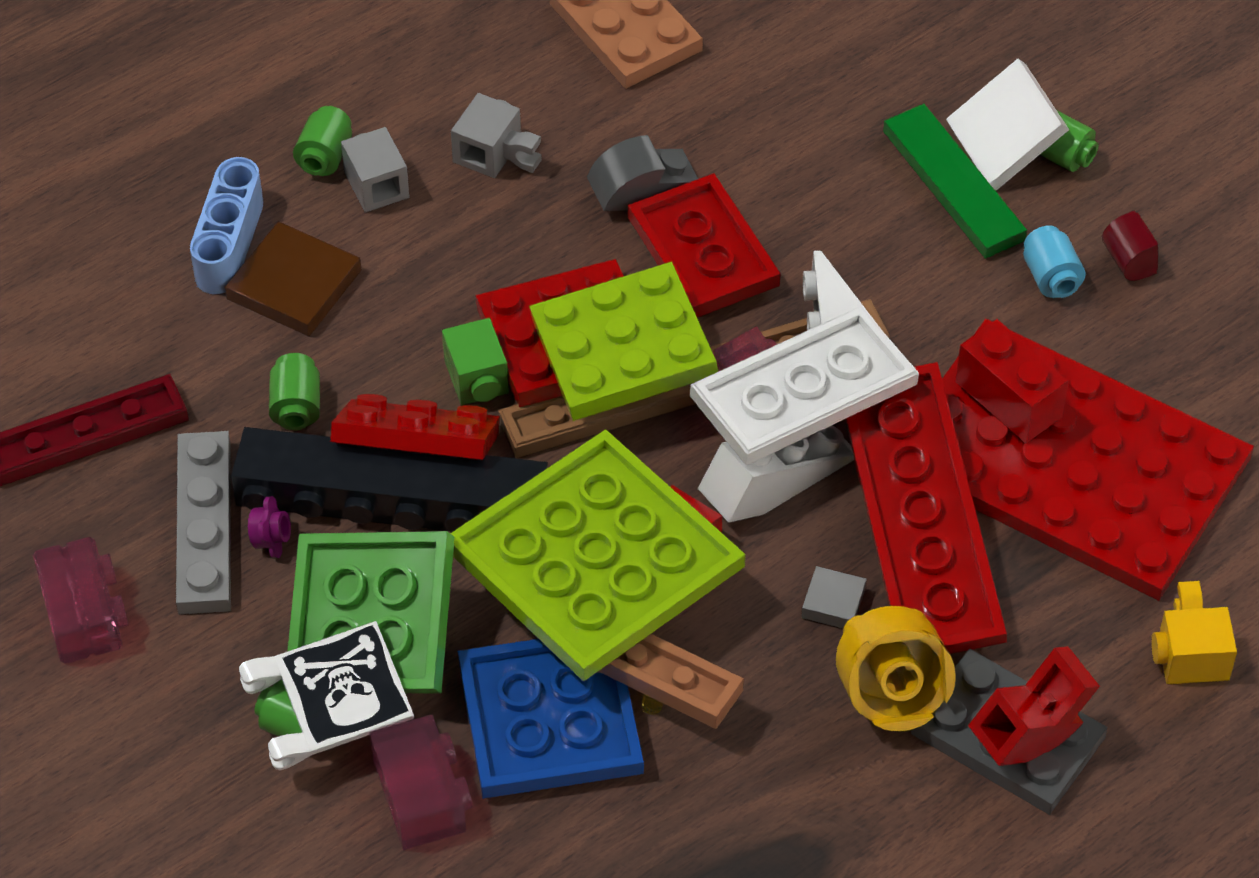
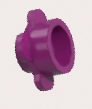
[248,496,291,558]

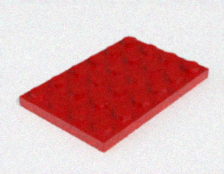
[942,318,1254,601]

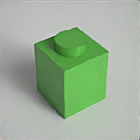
[442,318,509,406]

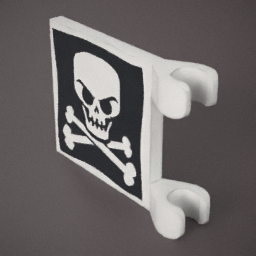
[239,621,414,770]

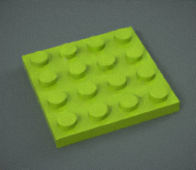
[450,429,746,681]

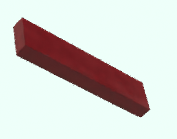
[0,374,189,486]

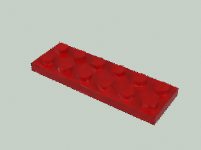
[845,362,1007,654]

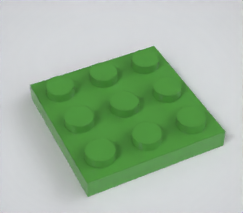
[287,531,455,693]

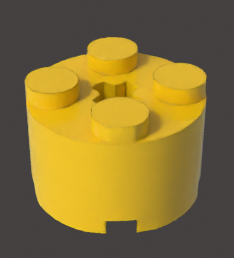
[836,606,956,731]

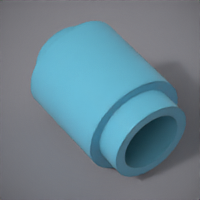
[1023,226,1086,298]

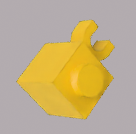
[1152,581,1237,684]

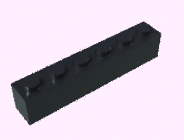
[231,427,548,533]

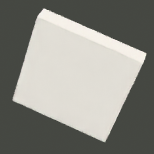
[946,59,1069,190]

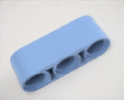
[190,157,263,294]

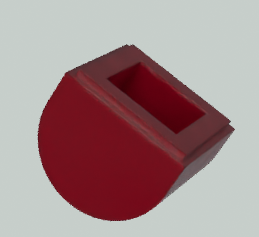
[1102,210,1158,281]

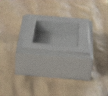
[801,566,867,628]

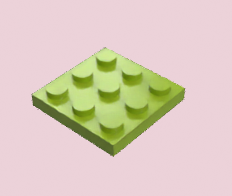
[529,261,718,421]

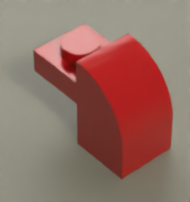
[968,646,1100,766]

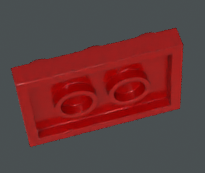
[628,173,781,318]
[330,394,500,460]

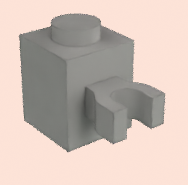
[451,93,542,178]

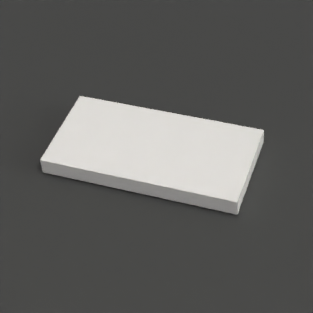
[690,306,919,466]

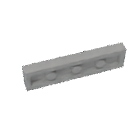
[176,431,231,615]

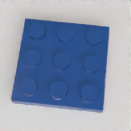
[458,639,644,799]

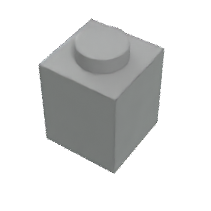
[341,127,410,213]

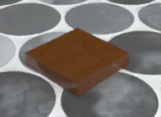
[225,221,362,337]

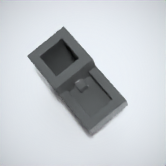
[587,135,698,211]

